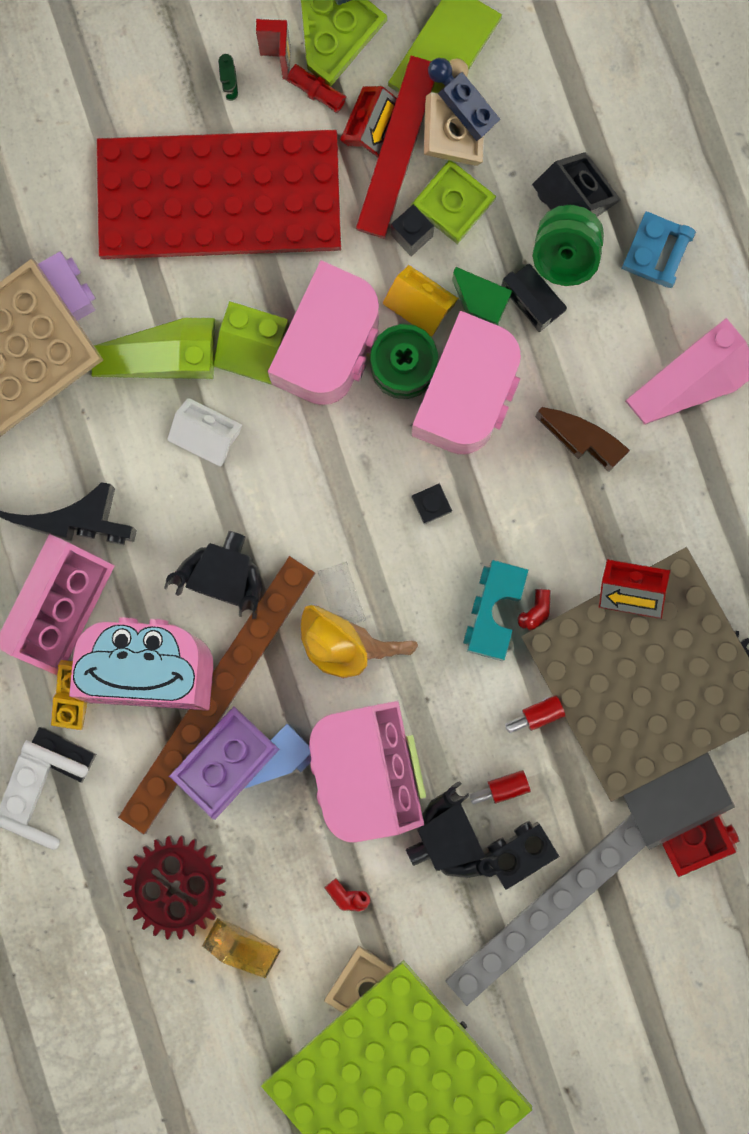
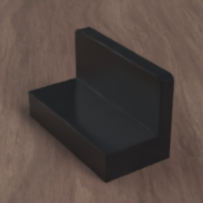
[501,264,567,332]

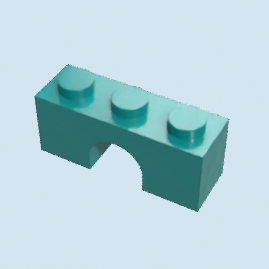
[463,560,528,661]

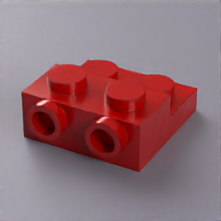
[662,812,740,877]

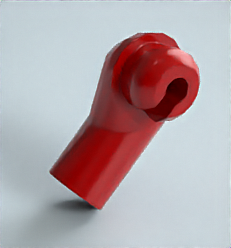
[518,589,551,630]
[324,878,371,912]

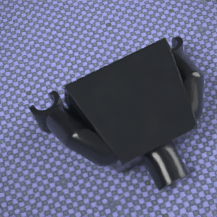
[164,531,262,619]
[406,782,502,878]

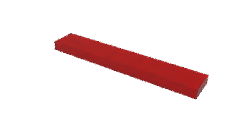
[356,55,435,239]

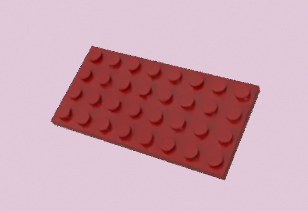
[97,130,341,259]

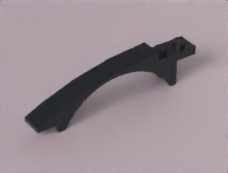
[0,482,137,545]

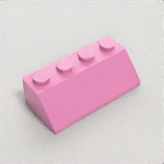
[0,534,115,675]

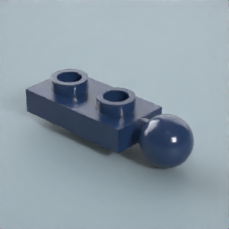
[428,58,501,141]

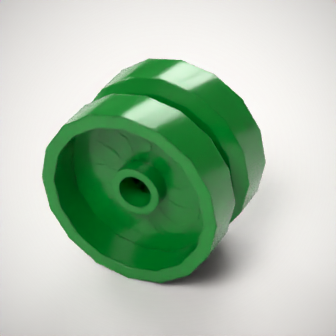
[532,205,604,286]
[370,324,438,399]

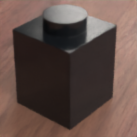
[391,204,434,256]

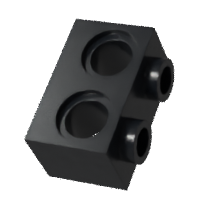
[485,821,560,890]

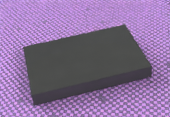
[624,752,735,850]

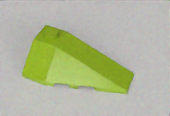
[91,318,215,379]

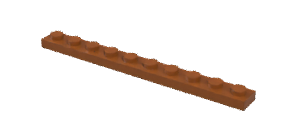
[118,556,316,834]

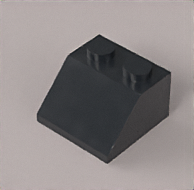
[532,152,621,217]

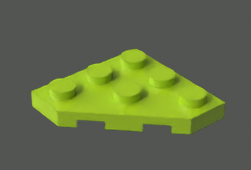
[301,0,387,86]

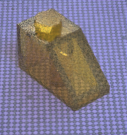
[202,918,281,978]

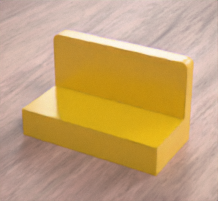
[383,265,459,336]

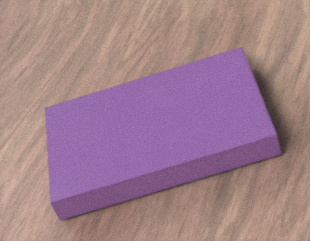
[169,706,280,820]

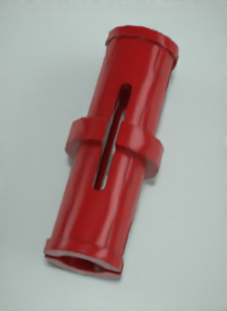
[286,64,347,113]

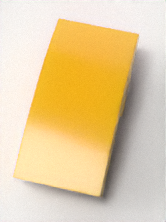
[51,660,87,730]

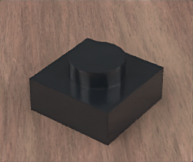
[411,483,452,525]

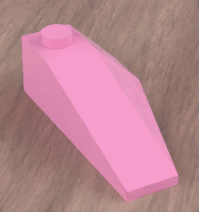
[625,318,749,425]

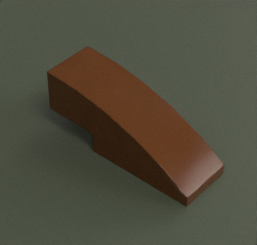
[535,407,630,472]

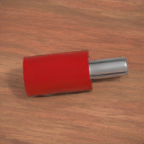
[505,695,565,733]
[470,770,531,804]

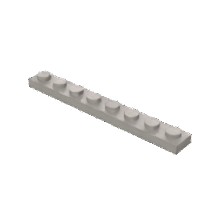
[445,814,646,1006]

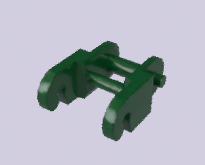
[218,54,238,101]

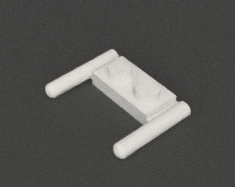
[0,740,88,850]

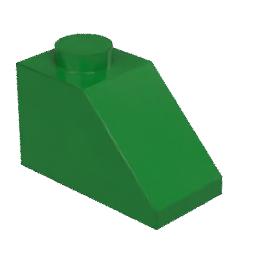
[452,267,512,325]

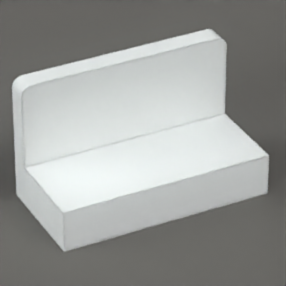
[168,398,242,466]

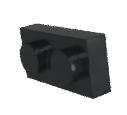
[32,727,97,783]

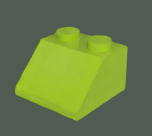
[213,301,290,385]

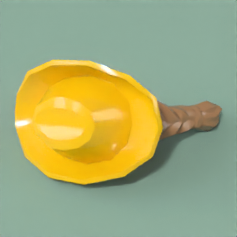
[301,605,418,678]

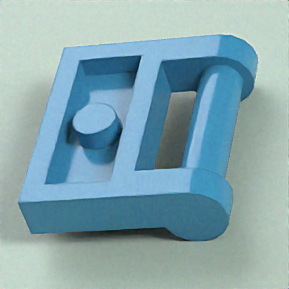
[621,211,696,288]

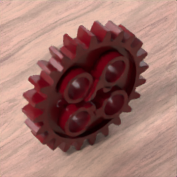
[123,835,227,940]

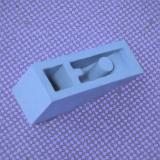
[244,724,311,789]

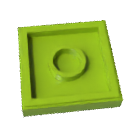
[411,160,496,245]

